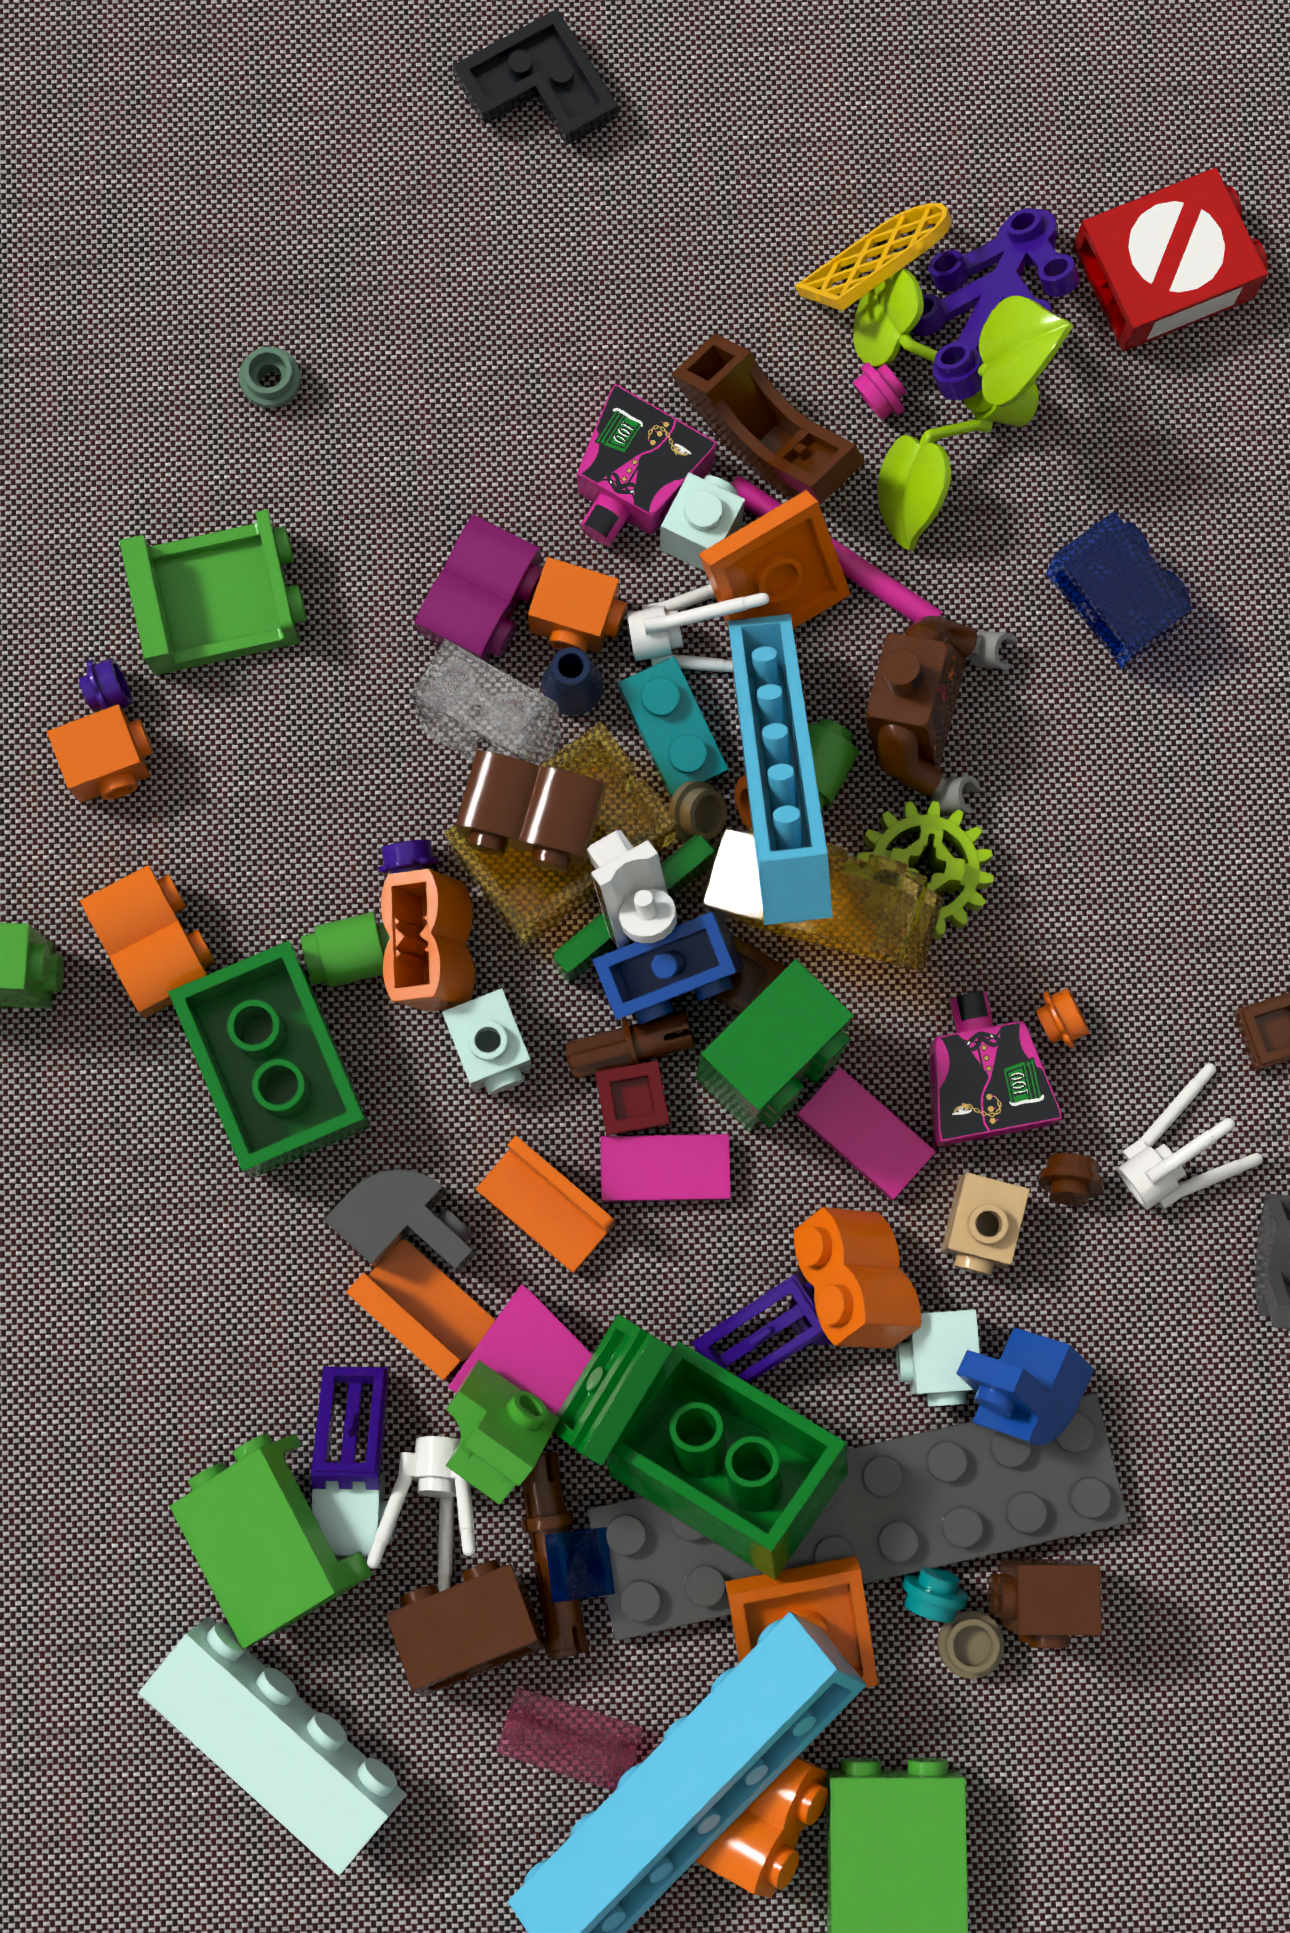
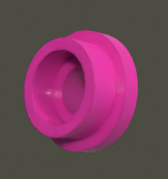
[852,362,908,421]

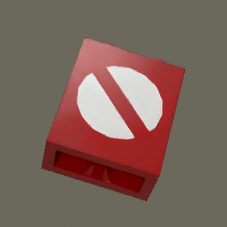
[1073,167,1268,352]

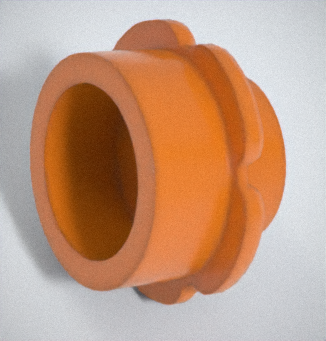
[1036,987,1090,1049]

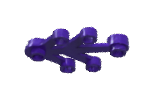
[912,208,1080,400]

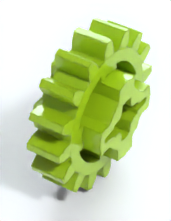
[854,801,994,940]

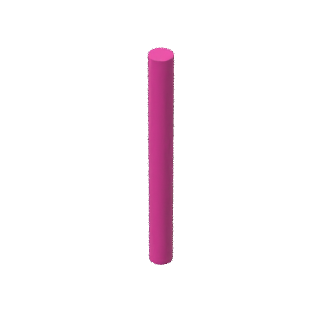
[731,475,943,622]

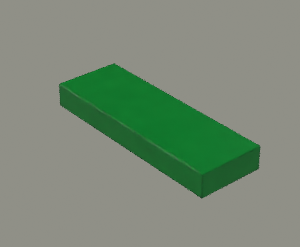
[553,835,715,984]

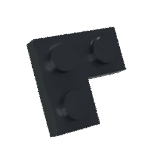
[453,9,618,146]

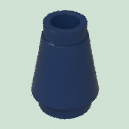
[541,647,603,716]

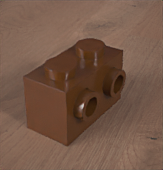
[989,1559,1102,1648]
[386,1560,547,1697]

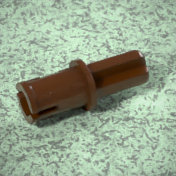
[566,1009,695,1078]

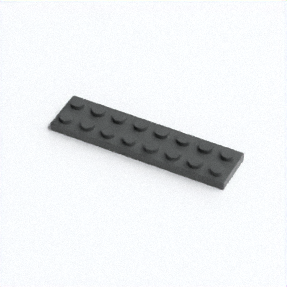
[587,1393,1129,1641]

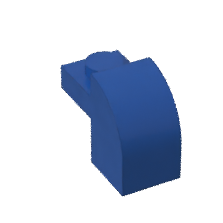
[956,1327,1094,1446]

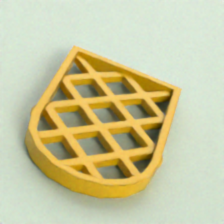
[795,203,952,311]

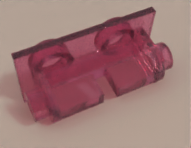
[496,1687,643,1791]

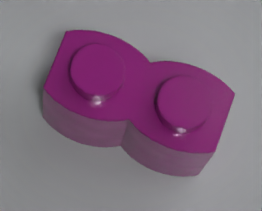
[414,514,543,667]

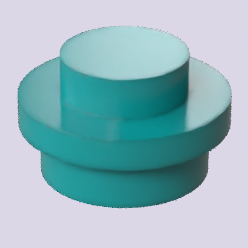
[902,1566,969,1623]

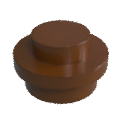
[1038,1153,1104,1206]

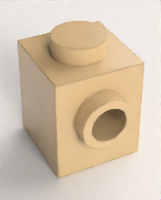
[941,1172,1030,1276]

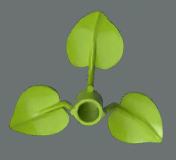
[853,268,1074,551]

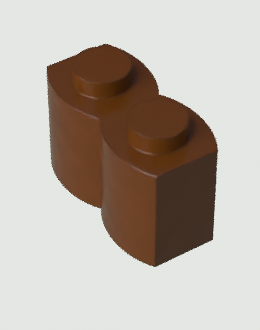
[456,750,605,872]

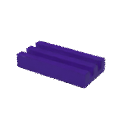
[691,1271,825,1383]
[311,1366,389,1490]

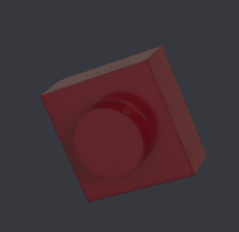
[595,1060,670,1136]

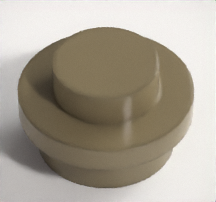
[668,780,727,843]
[937,1610,1004,1679]

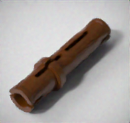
[521,1452,589,1658]

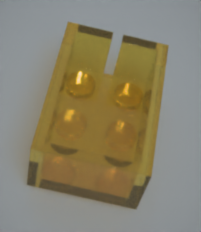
[444,722,677,949]
[703,825,944,972]

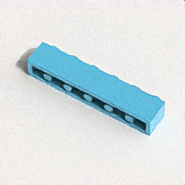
[728,614,833,925]
[507,1611,867,1933]

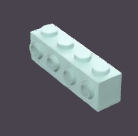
[138,1616,407,1876]

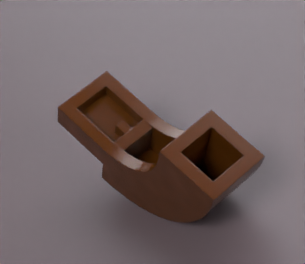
[671,333,865,504]

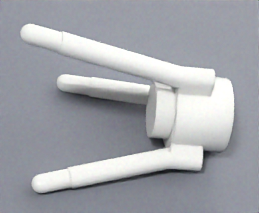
[627,584,769,673]
[1117,1063,1263,1210]
[367,1436,476,1592]

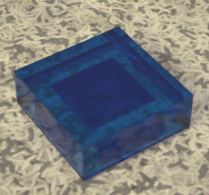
[545,1527,615,1603]

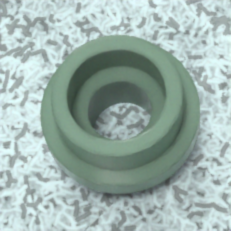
[239,347,301,408]

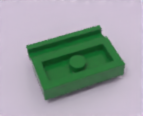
[553,1314,673,1466]

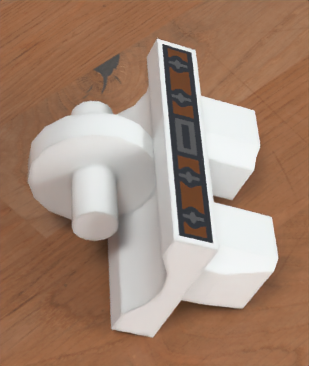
[587,830,677,949]

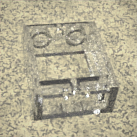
[411,639,562,767]

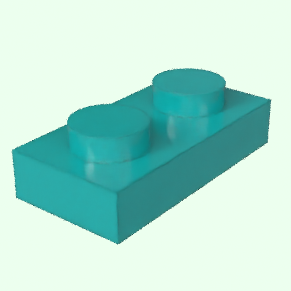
[616,656,729,798]

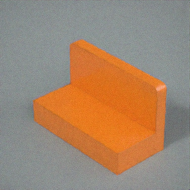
[475,1135,615,1274]
[346,1239,495,1382]

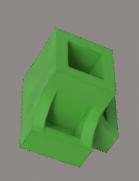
[445,1360,560,1505]

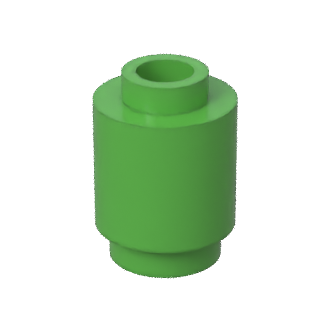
[808,719,859,811]
[301,912,390,988]

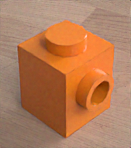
[528,557,627,654]
[47,704,154,803]

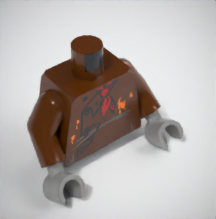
[866,616,1017,815]

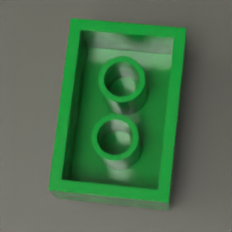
[168,941,371,1178]
[696,959,854,1133]
[606,1342,848,1580]

